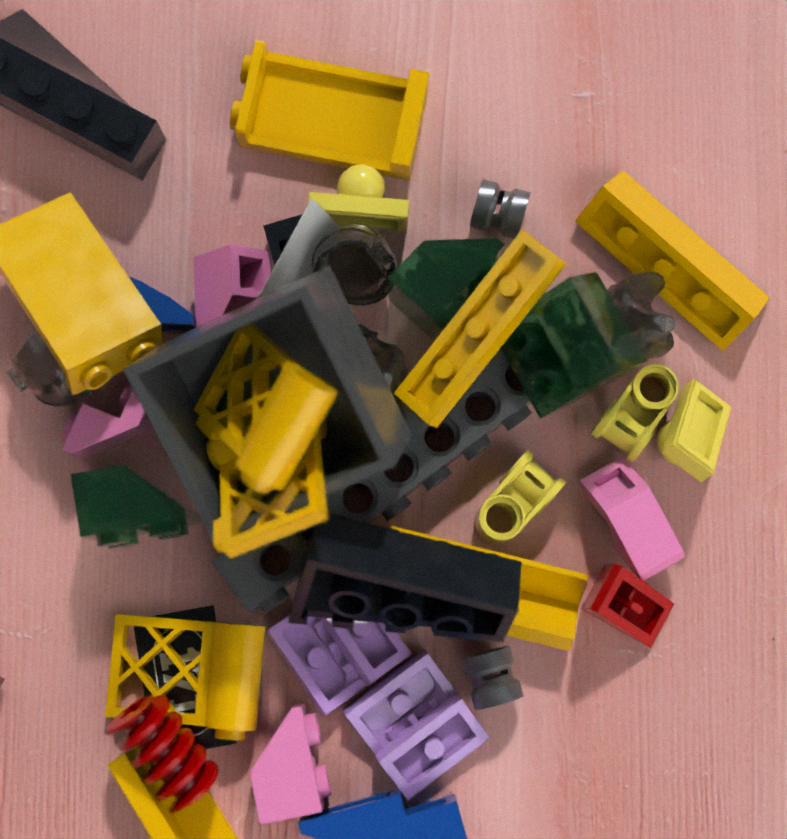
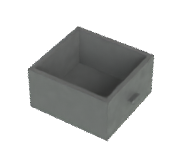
[123,265,412,541]

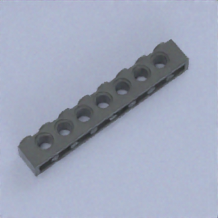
[212,317,576,614]

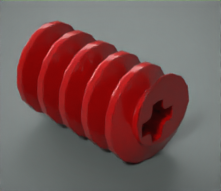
[105,695,219,813]

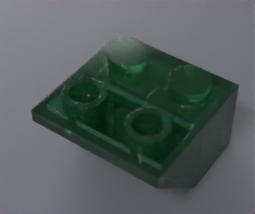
[388,238,505,339]
[501,272,647,419]
[70,465,201,549]

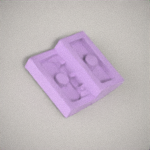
[265,616,411,717]
[343,648,490,800]

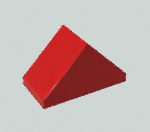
[581,563,674,648]

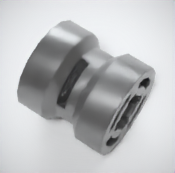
[469,179,531,239]
[461,646,524,710]

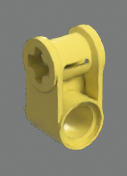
[590,364,679,463]
[475,449,566,545]

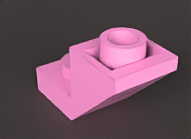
[62,382,151,459]
[580,457,685,581]

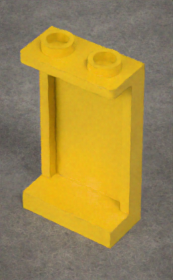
[229,40,430,181]
[0,192,163,395]

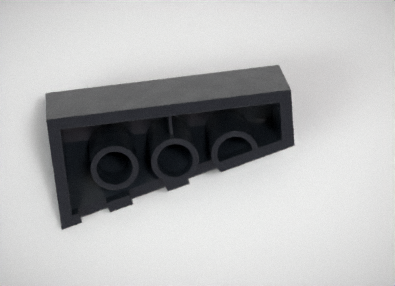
[0,9,166,181]
[288,513,522,642]

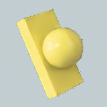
[308,164,409,232]
[657,379,731,483]

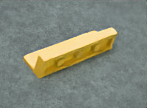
[575,171,769,351]
[394,229,567,428]
[388,526,588,651]
[107,746,239,839]

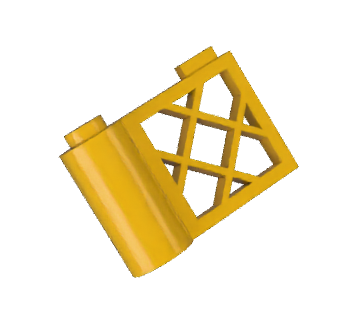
[194,322,338,494]
[206,414,328,559]
[105,614,265,740]

